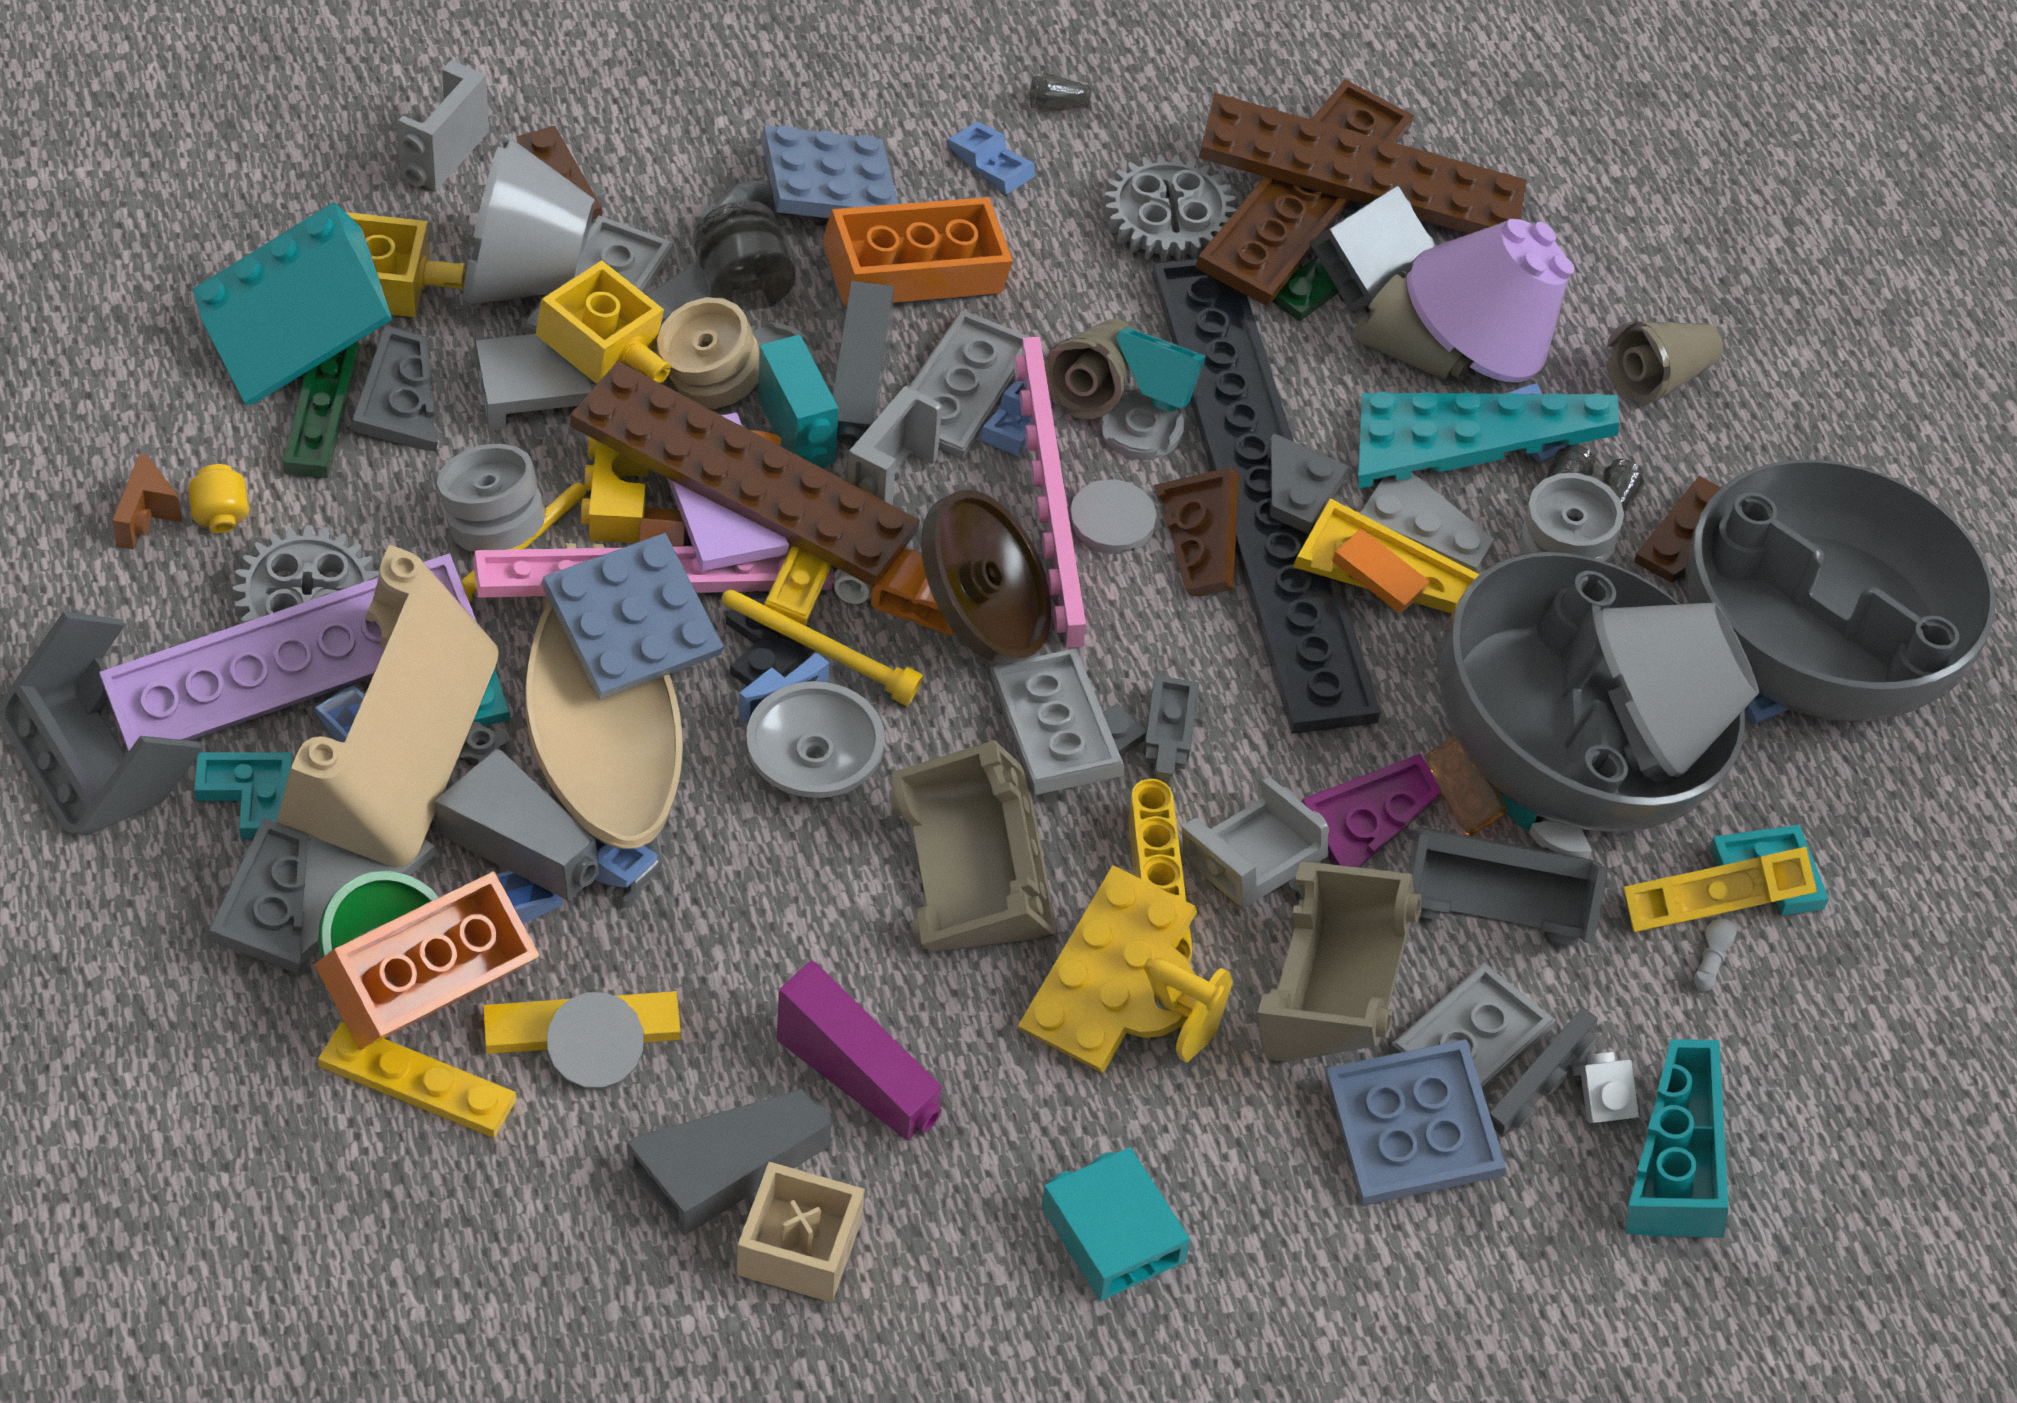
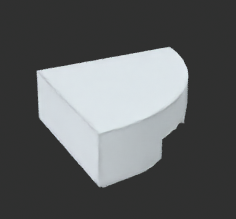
[1530,820,1592,859]

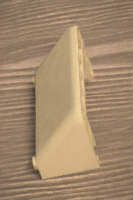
[276,544,499,867]

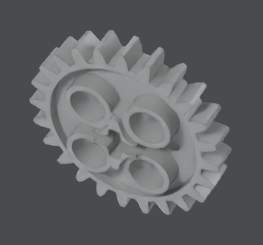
[1103,154,1237,263]
[233,525,379,624]

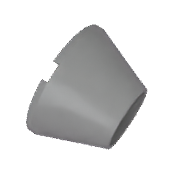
[463,137,595,305]
[1594,602,1759,777]

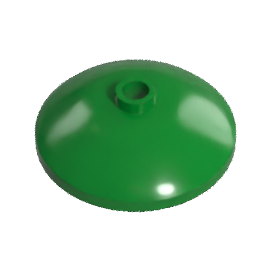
[318,871,439,958]

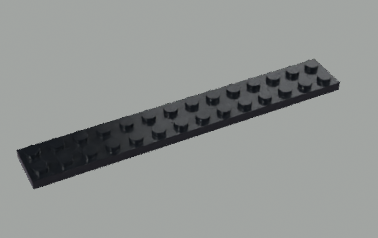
[1152,259,1381,734]

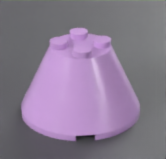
[1407,219,1575,382]

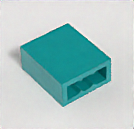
[758,334,838,469]
[1041,1147,1191,1302]

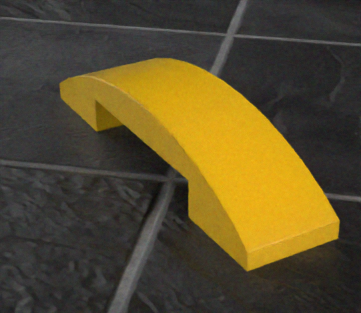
[1623,847,1817,932]

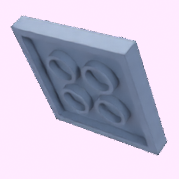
[761,125,899,218]
[541,533,724,700]
[1326,1039,1506,1206]

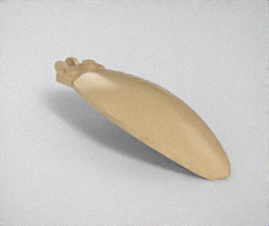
[525,543,683,849]

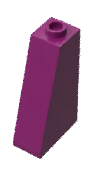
[777,960,942,1141]

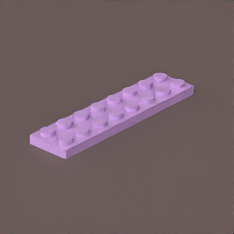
[99,553,477,752]

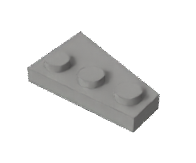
[1360,472,1495,573]

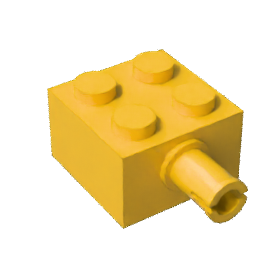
[346,212,466,318]
[535,260,671,384]

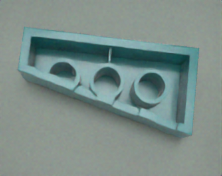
[1625,1039,1729,1238]

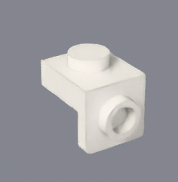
[1572,1052,1639,1123]

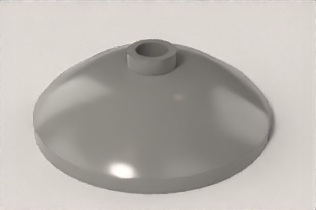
[746,681,885,798]

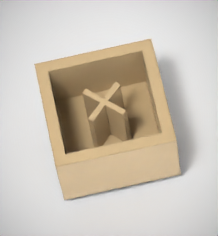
[737,1162,865,1303]

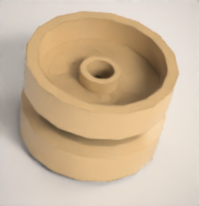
[657,297,759,409]

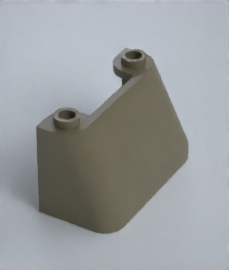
[889,740,1056,952]
[1257,861,1421,1062]

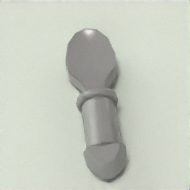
[1694,919,1737,992]

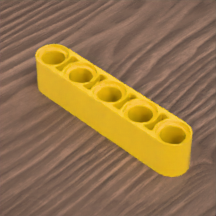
[1128,779,1192,964]

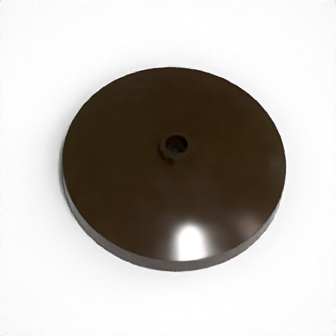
[921,490,1051,664]

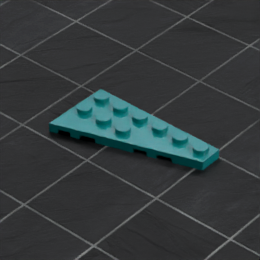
[1358,392,1619,489]

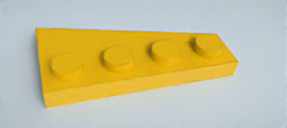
[1293,498,1480,613]

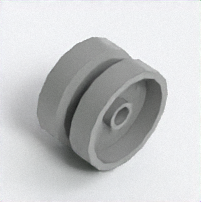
[436,444,546,551]
[1518,473,1624,563]

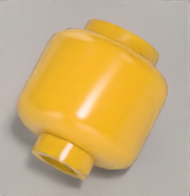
[188,464,250,534]

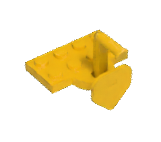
[1018,865,1233,1074]

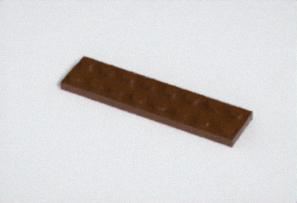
[1195,79,1414,307]
[1198,93,1527,234]
[569,361,920,587]

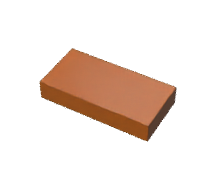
[1332,528,1430,614]

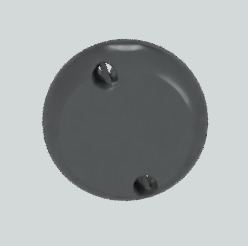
[1685,460,1996,722]
[1438,552,1745,833]

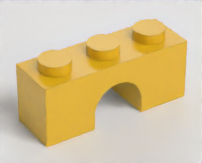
[581,437,649,543]

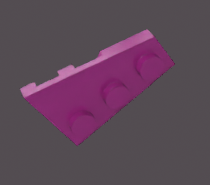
[1301,753,1442,868]

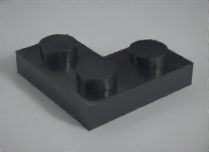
[726,591,816,686]

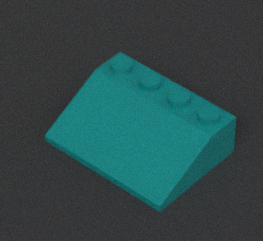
[192,202,393,405]

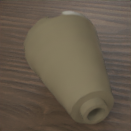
[1353,271,1472,381]
[1044,319,1133,419]
[1606,321,1723,405]

